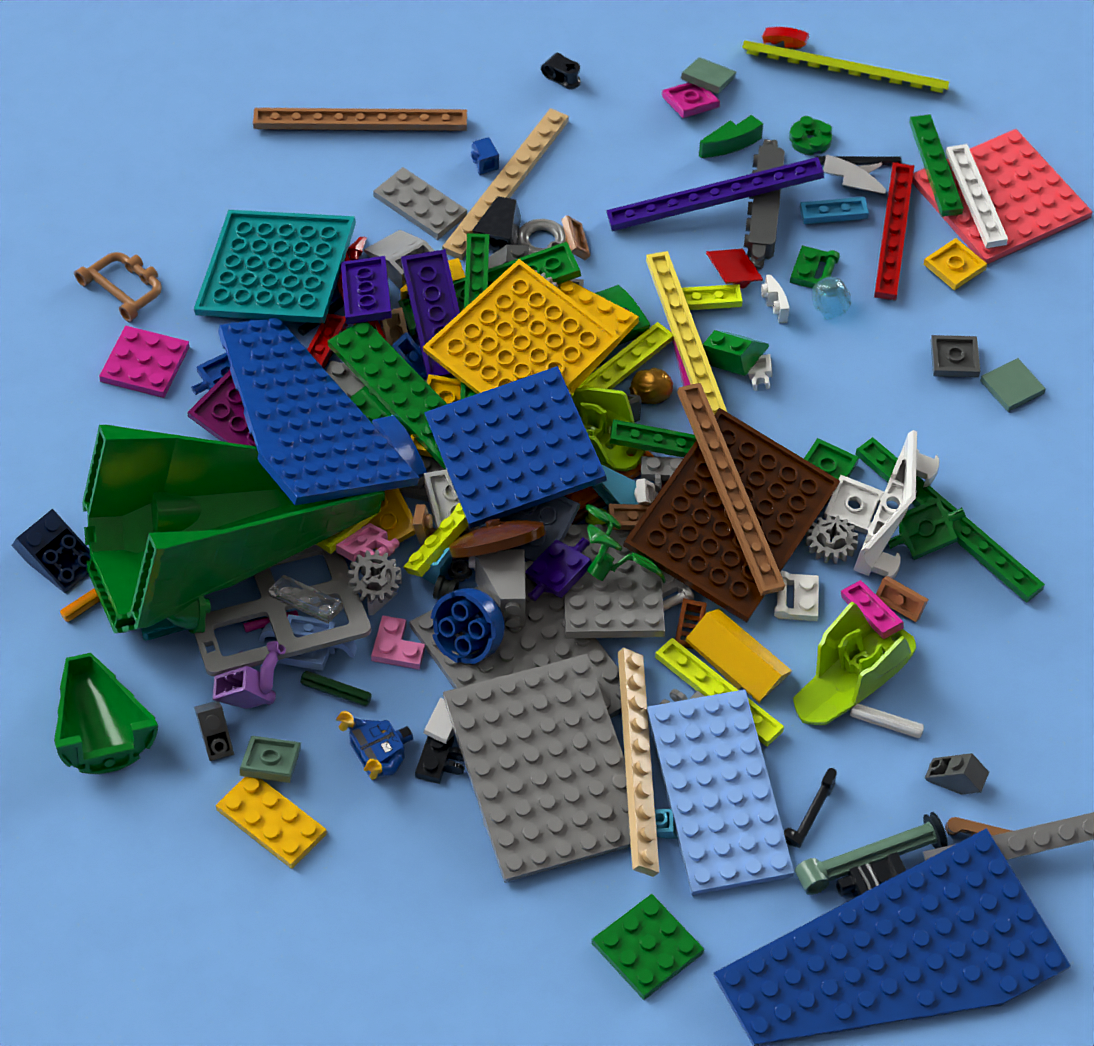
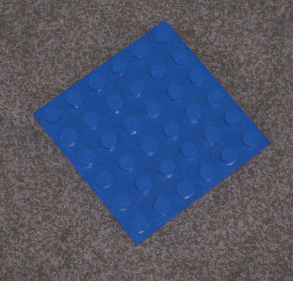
[424,366,607,529]

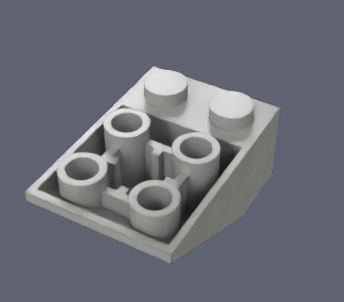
[364,230,435,289]

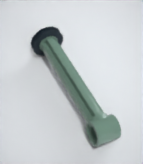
[795,812,948,895]

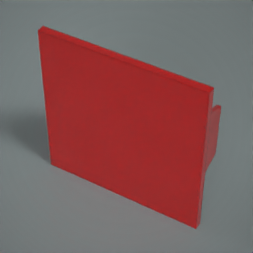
[706,248,763,289]

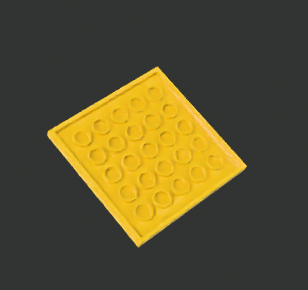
[423,259,621,394]

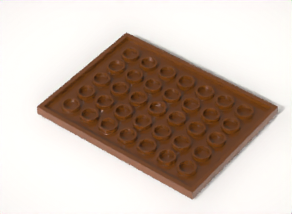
[623,408,840,623]

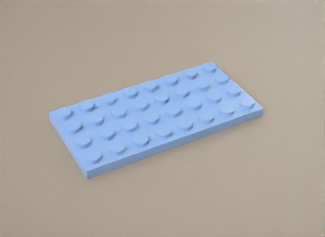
[647,689,794,895]

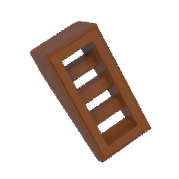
[675,598,707,649]

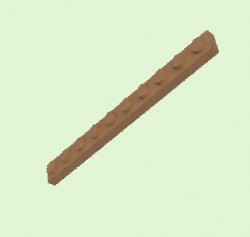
[253,108,467,131]
[677,383,785,596]

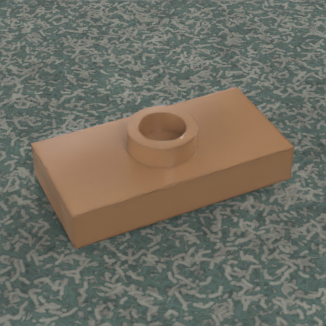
[561,215,590,260]

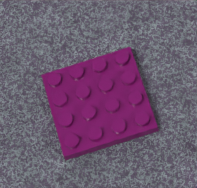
[187,370,256,446]

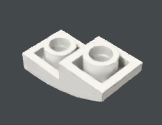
[761,275,790,323]

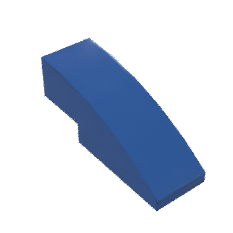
[372,416,427,479]

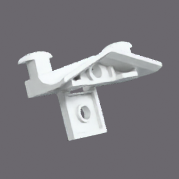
[823,430,940,579]

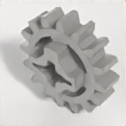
[806,515,858,564]
[347,550,401,604]

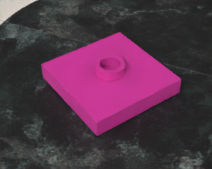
[662,82,720,118]

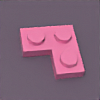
[371,615,425,670]

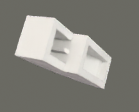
[823,155,886,195]

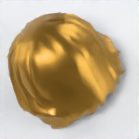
[629,368,673,404]

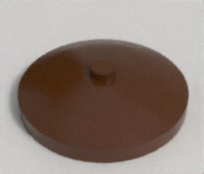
[448,519,546,558]

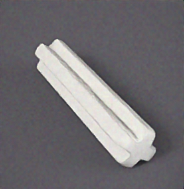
[850,704,924,738]

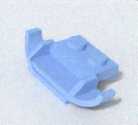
[259,614,357,671]

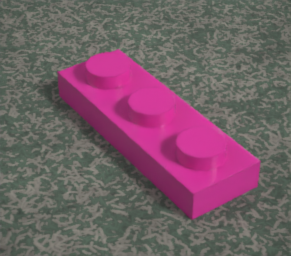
[841,580,904,639]

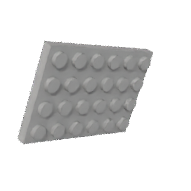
[562,524,665,638]

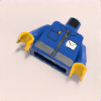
[336,711,413,781]

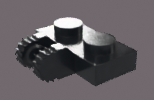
[415,736,465,784]

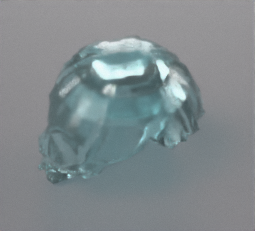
[812,277,851,320]

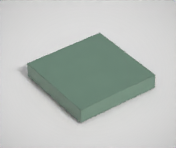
[681,57,736,94]
[980,358,1046,412]
[240,736,301,783]

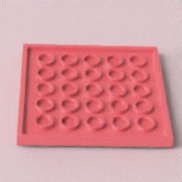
[912,129,1093,264]

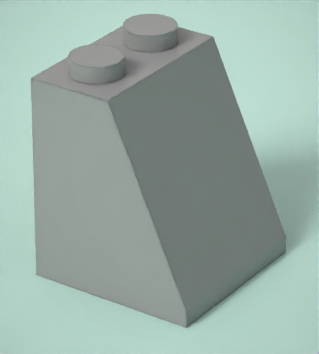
[475,549,525,628]

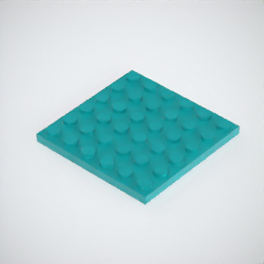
[194,210,356,323]

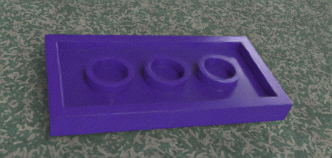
[341,256,392,325]

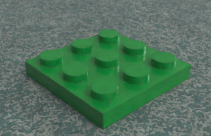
[591,894,704,1000]

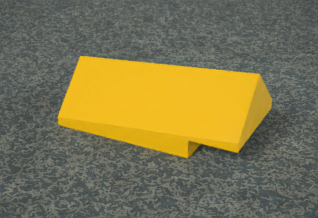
[685,609,792,703]

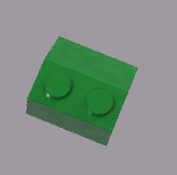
[702,330,769,376]

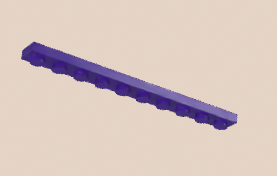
[606,157,824,231]

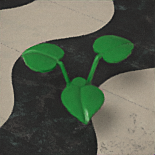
[586,504,666,583]

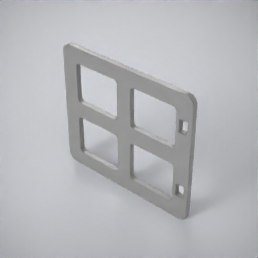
[194,544,371,676]

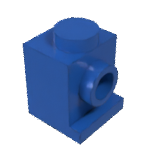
[471,137,499,175]

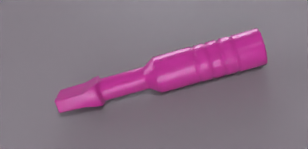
[243,610,299,632]

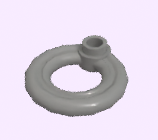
[517,219,566,255]

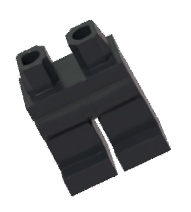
[836,852,906,902]

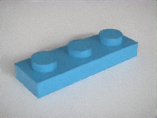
[800,197,869,224]

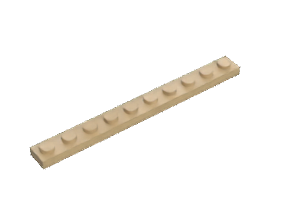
[442,108,569,261]
[618,648,660,877]

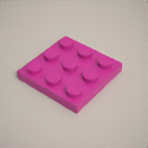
[99,325,190,398]

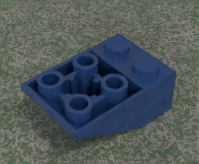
[11,508,91,593]

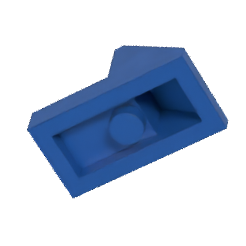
[391,332,426,379]

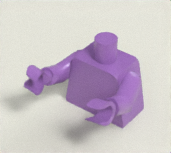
[212,641,286,709]

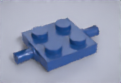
[191,352,231,395]

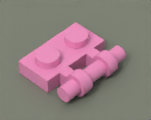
[336,523,400,564]

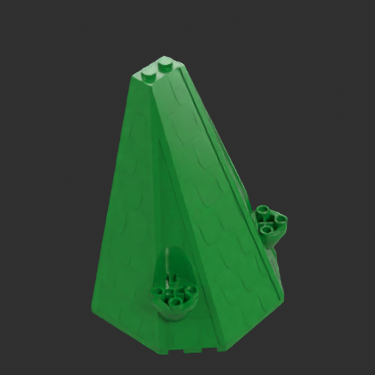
[82,425,385,634]

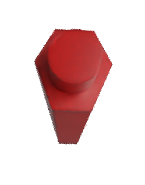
[347,237,367,261]

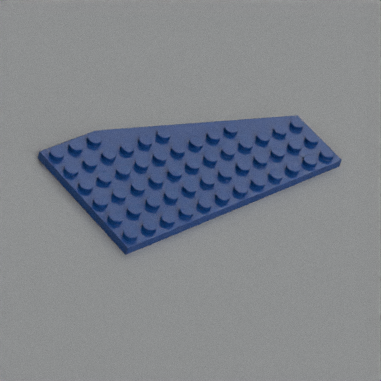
[218,318,420,505]
[713,828,1071,1046]

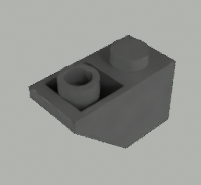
[194,701,234,761]
[925,753,989,795]

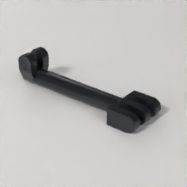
[784,768,837,848]

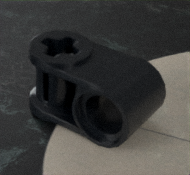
[541,53,580,89]

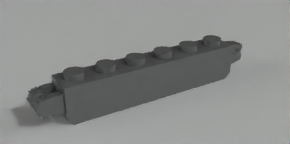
[744,139,785,269]

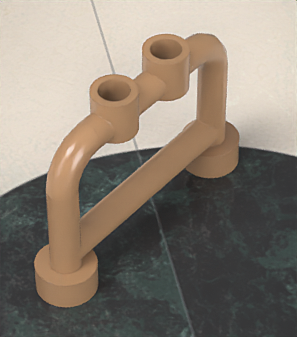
[74,252,162,322]

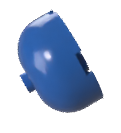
[431,588,505,664]

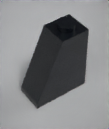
[472,196,521,251]

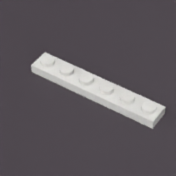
[946,144,1008,248]

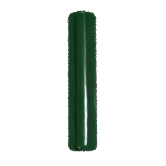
[300,671,372,707]

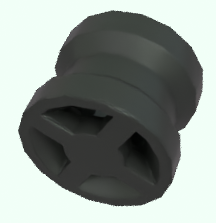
[433,575,459,600]

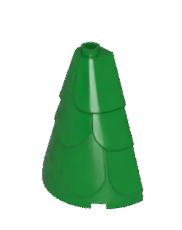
[54,653,158,774]

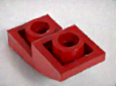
[762,27,809,49]

